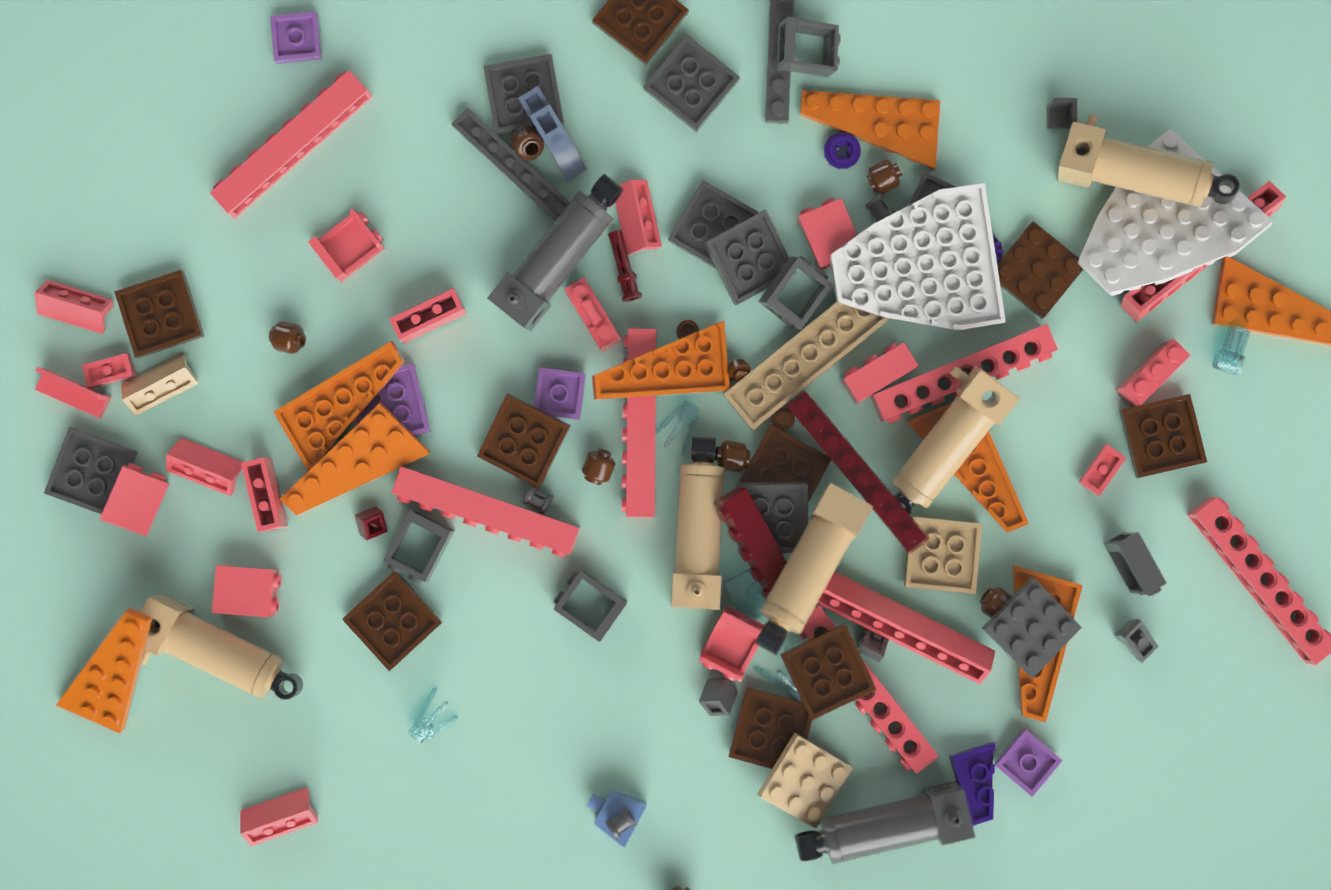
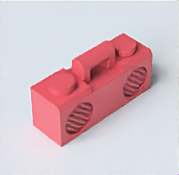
[564,278,621,352]

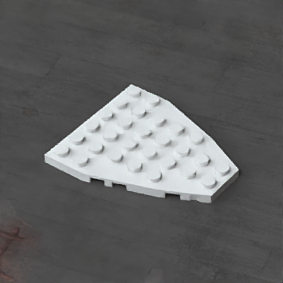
[1078,128,1273,296]
[829,183,1006,330]

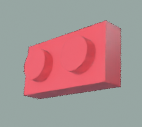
[82,353,136,388]
[1078,444,1126,496]

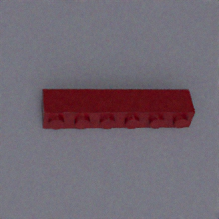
[714,487,787,600]

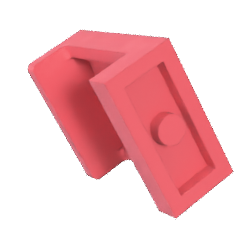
[797,198,857,270]
[308,208,385,282]
[99,463,169,537]
[212,565,282,617]
[699,605,764,682]

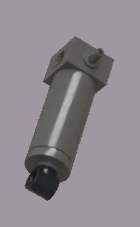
[487,174,624,331]
[794,781,976,864]

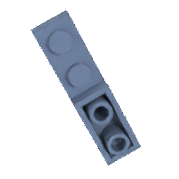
[518,86,587,181]

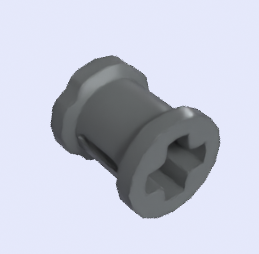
[865,194,895,222]
[523,485,553,515]
[605,807,637,839]

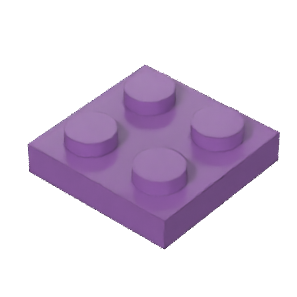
[270,11,322,64]
[534,367,586,420]
[994,728,1063,797]

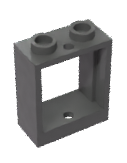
[777,17,841,77]
[758,256,833,331]
[383,510,455,584]
[1103,532,1167,596]
[553,570,628,642]

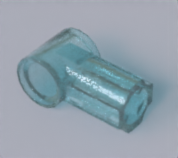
[1213,326,1250,376]

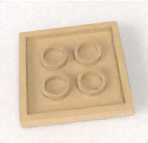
[904,516,982,594]
[757,732,853,829]

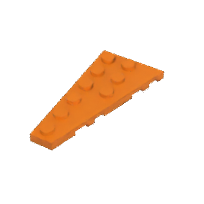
[800,90,940,171]
[1212,256,1331,346]
[592,321,730,400]
[274,341,405,471]
[279,402,431,516]
[907,402,1029,533]
[1012,565,1083,723]
[56,608,152,733]

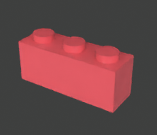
[390,288,467,344]
[1116,338,1190,407]
[841,342,918,404]
[241,457,288,532]

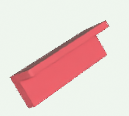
[615,179,662,255]
[35,280,113,334]
[35,367,111,418]
[166,438,243,496]
[240,787,318,846]

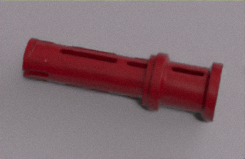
[608,230,642,302]

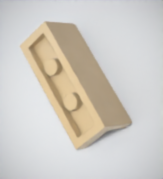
[121,353,198,416]

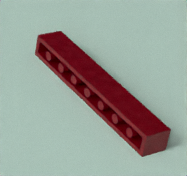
[787,391,930,554]

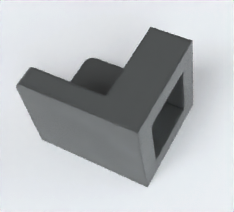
[1047,98,1077,129]
[699,678,737,716]

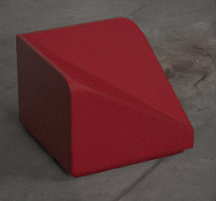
[355,507,388,541]

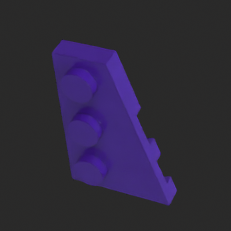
[949,742,995,826]

